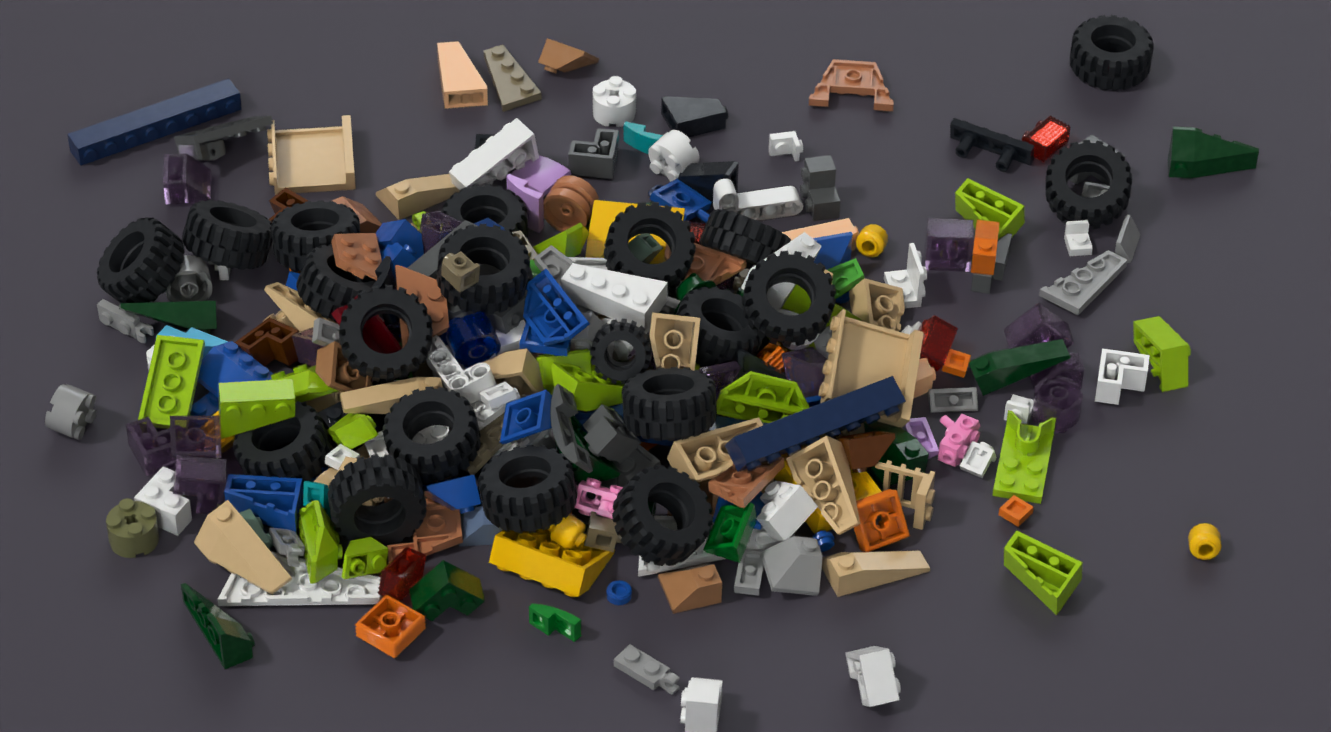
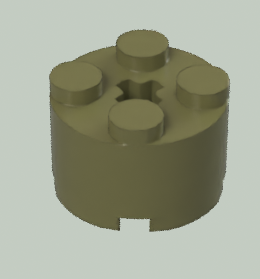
[106,498,159,558]

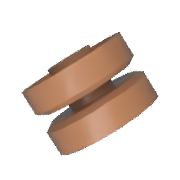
[543,175,599,232]

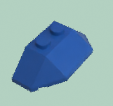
[523,269,590,346]

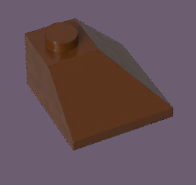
[834,431,895,473]

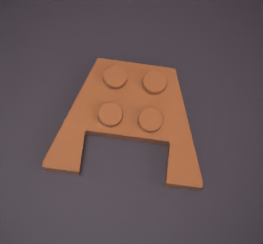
[809,59,894,111]
[384,497,463,569]

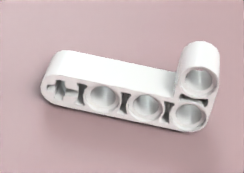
[713,179,803,221]
[426,335,497,404]

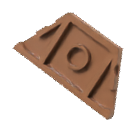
[331,233,382,280]
[665,243,747,285]
[395,265,449,348]
[708,457,785,508]

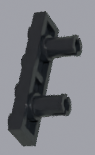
[950,118,1035,172]

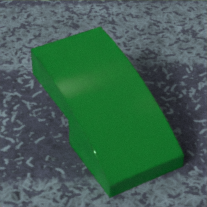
[529,603,581,642]

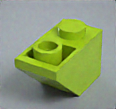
[327,413,379,449]
[342,537,389,579]

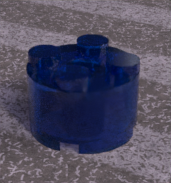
[446,312,501,368]

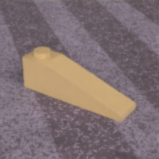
[376,174,460,220]
[264,282,338,350]
[649,312,701,371]
[667,417,763,482]
[786,436,860,535]
[822,551,930,597]

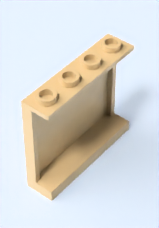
[267,115,356,195]
[819,309,924,428]

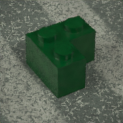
[409,560,485,621]

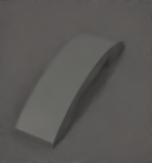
[550,384,593,473]

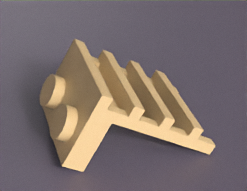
[875,460,935,530]

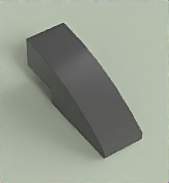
[971,234,1012,294]

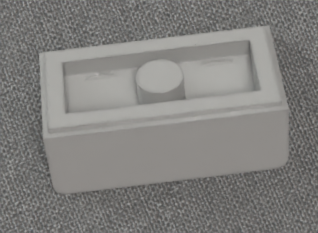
[1115,214,1140,263]
[927,387,978,413]

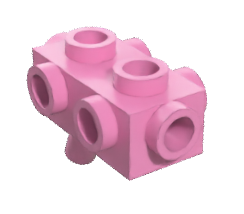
[938,414,980,467]
[574,478,623,519]

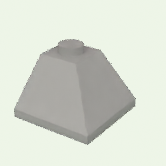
[760,536,823,596]

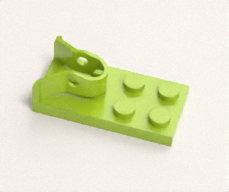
[137,335,205,437]
[992,410,1056,504]

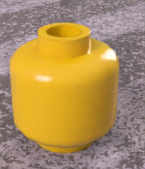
[856,224,888,257]
[548,514,587,550]
[1188,523,1222,560]

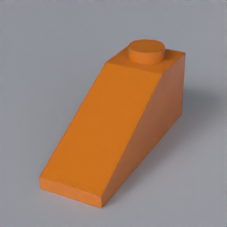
[971,220,1000,275]

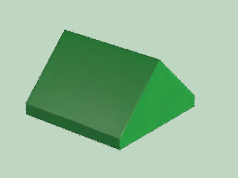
[703,502,757,563]

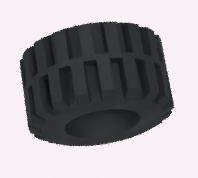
[590,319,652,385]

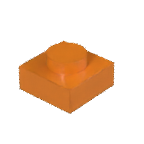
[941,348,971,378]
[998,495,1034,527]

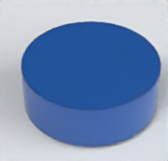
[607,580,632,605]

